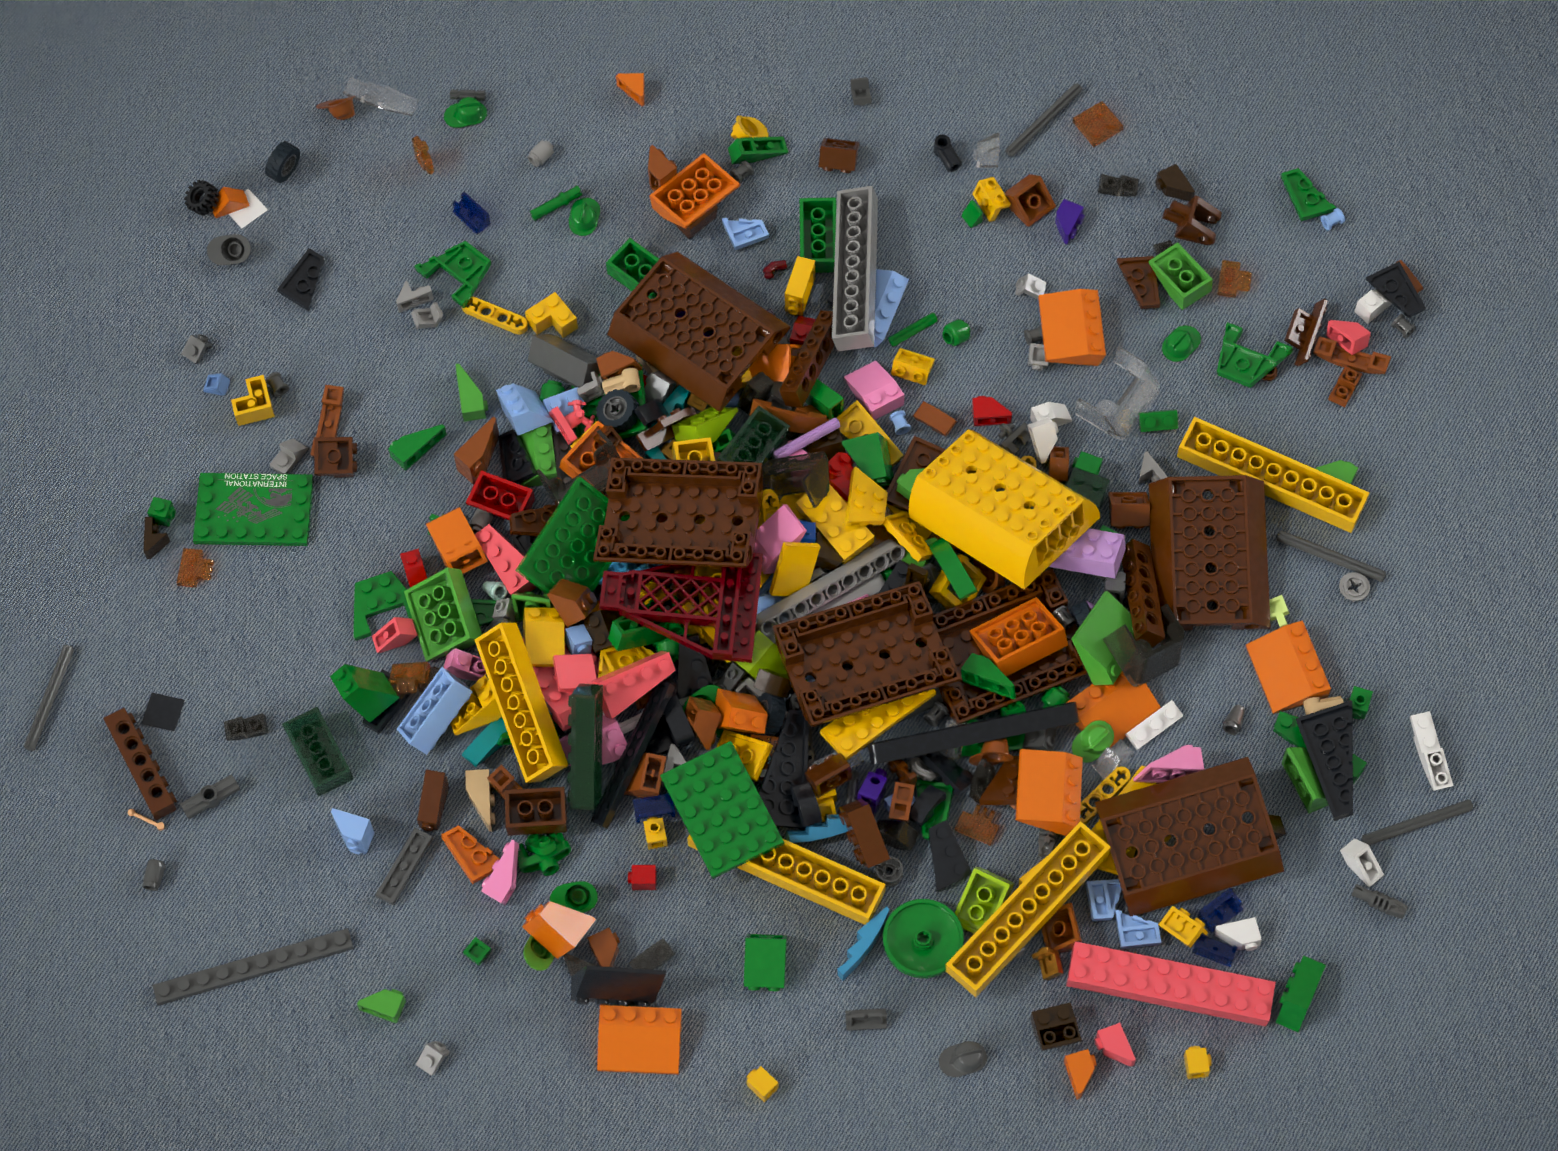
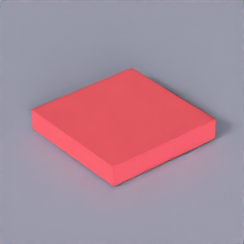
[553,654,597,692]

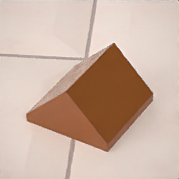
[1041,902,1082,953]

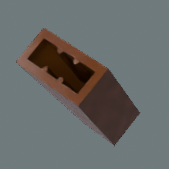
[417,769,449,831]

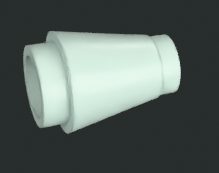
[482,581,507,600]

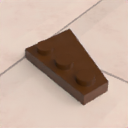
[1117,256,1160,309]
[509,502,560,536]
[979,756,1019,805]

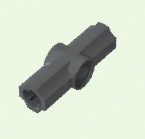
[180,774,241,819]

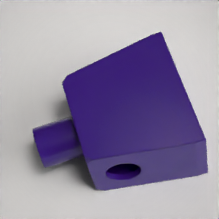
[857,768,887,817]

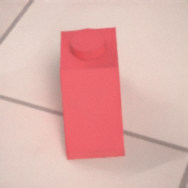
[1326,320,1371,355]
[372,617,417,653]
[1094,1023,1136,1067]

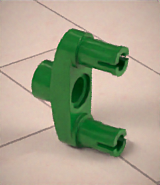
[518,833,572,876]

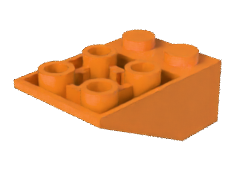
[425,507,488,574]

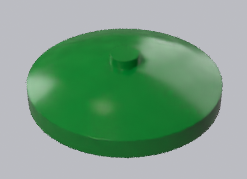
[883,899,964,978]

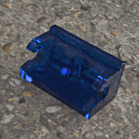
[453,191,491,235]
[633,794,676,824]
[1197,888,1243,934]
[1192,933,1238,967]

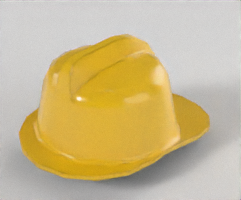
[731,115,769,139]

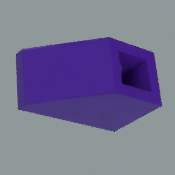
[1055,199,1085,245]

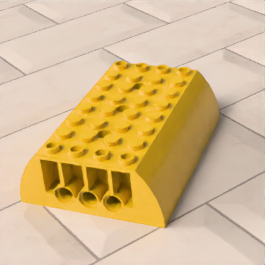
[909,429,1100,589]

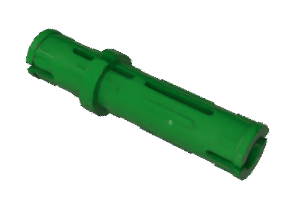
[529,185,582,221]

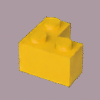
[525,292,578,338]
[231,375,275,426]

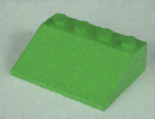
[404,567,482,662]
[1071,591,1141,685]

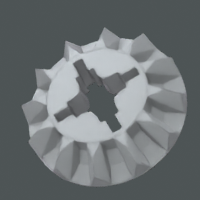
[1339,572,1370,602]
[909,757,939,782]

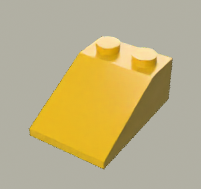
[523,607,565,667]

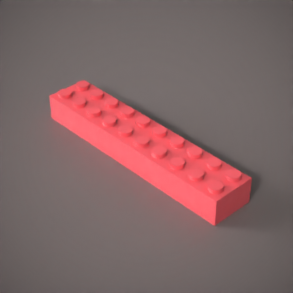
[1066,941,1275,1027]

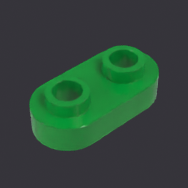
[525,834,557,855]

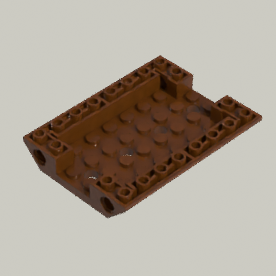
[607,251,791,412]
[593,457,763,568]
[1149,475,1271,631]
[917,569,1088,725]
[773,581,961,727]
[1095,757,1284,916]

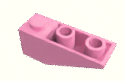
[444,648,486,681]
[481,840,519,905]

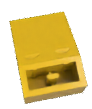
[450,673,502,735]

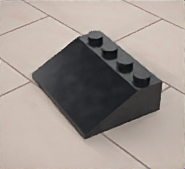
[571,966,666,1007]

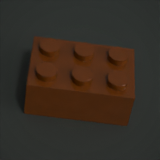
[505,787,567,836]
[838,798,890,868]

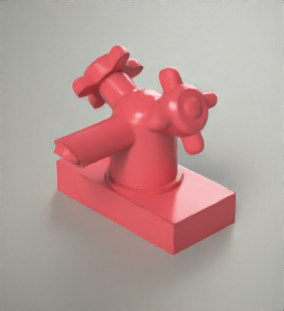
[549,400,595,445]

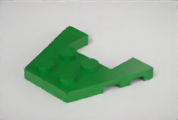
[414,241,491,308]
[1217,322,1293,388]
[353,571,412,641]

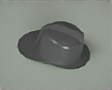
[207,234,251,265]
[939,1041,987,1077]

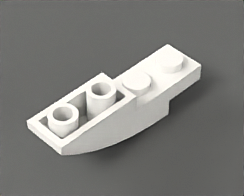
[1410,711,1453,791]

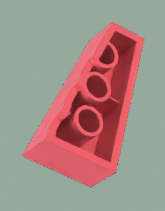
[475,524,536,596]
[592,651,676,719]

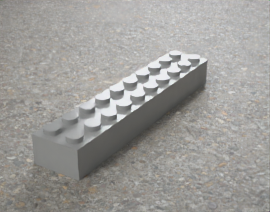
[832,186,878,352]

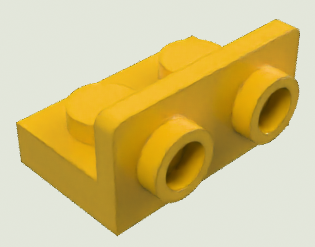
[972,177,1011,222]
[891,348,935,385]
[1158,906,1208,948]

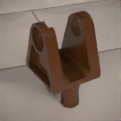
[1162,195,1222,245]

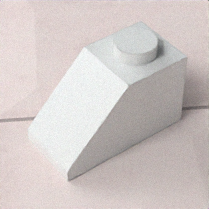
[1355,289,1392,324]
[1030,402,1072,427]
[1027,418,1059,464]
[1340,838,1384,887]
[1214,917,1262,951]

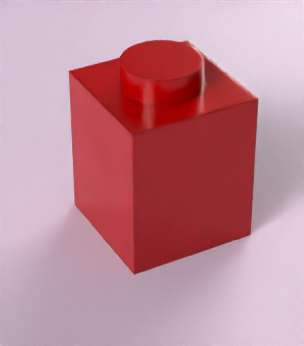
[628,865,656,890]

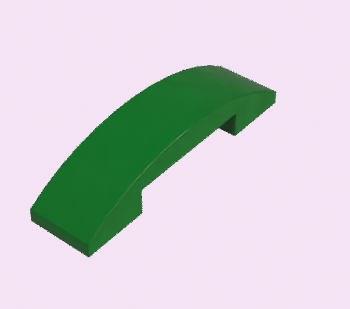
[928,538,978,601]

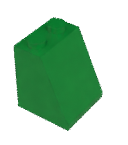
[842,432,894,488]
[330,664,399,723]
[744,934,787,991]

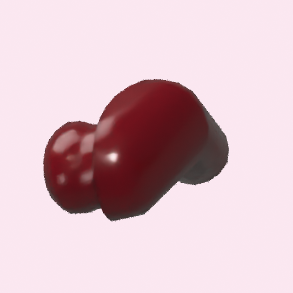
[763,260,787,279]

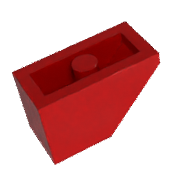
[790,316,816,345]
[972,396,1012,426]
[400,548,427,588]

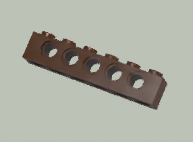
[779,310,835,407]
[1122,539,1165,648]
[103,708,177,821]

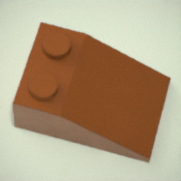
[454,416,499,484]

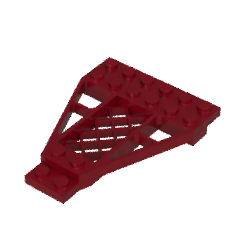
[599,553,763,663]

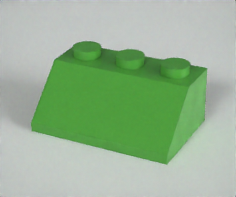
[519,423,558,487]
[1281,747,1328,814]

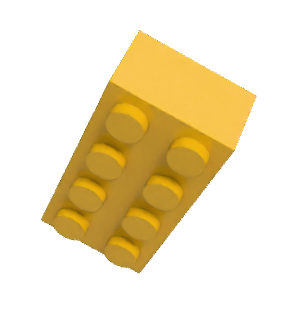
[796,479,874,565]

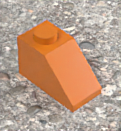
[1064,1049,1097,1099]

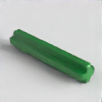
[888,313,938,347]

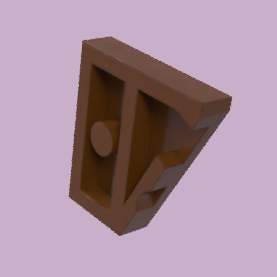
[887,759,917,791]

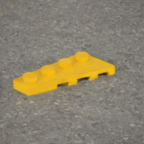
[837,400,904,467]

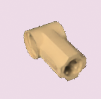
[602,368,641,395]
[1303,696,1344,715]

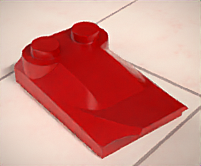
[817,452,888,502]

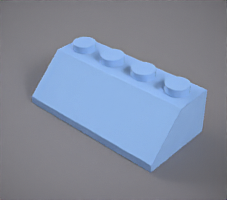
[874,269,909,348]
[397,667,473,755]

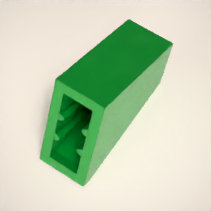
[805,379,844,420]

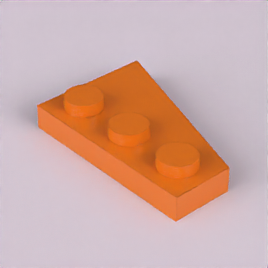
[441,825,500,884]

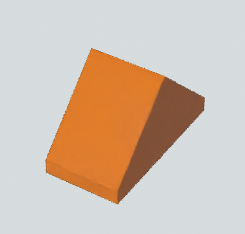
[616,73,645,106]
[213,187,250,218]

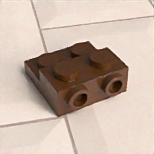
[314,437,357,478]

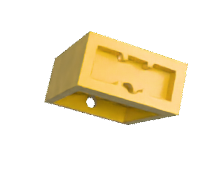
[785,256,815,316]
[929,554,986,609]

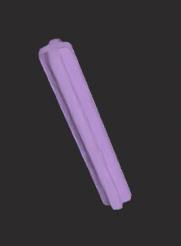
[773,418,840,461]

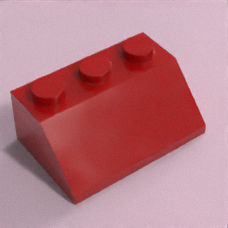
[465,470,535,520]

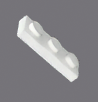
[1125,700,1184,750]

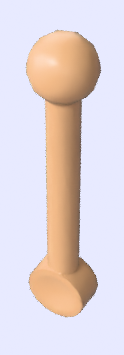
[128,809,165,831]

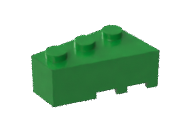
[608,600,671,651]
[1275,955,1326,1032]

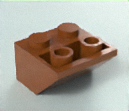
[648,144,677,191]
[684,696,722,750]
[624,753,666,801]

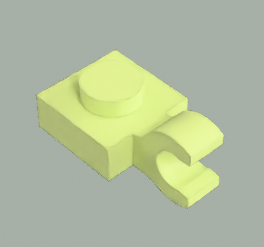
[1269,595,1290,628]

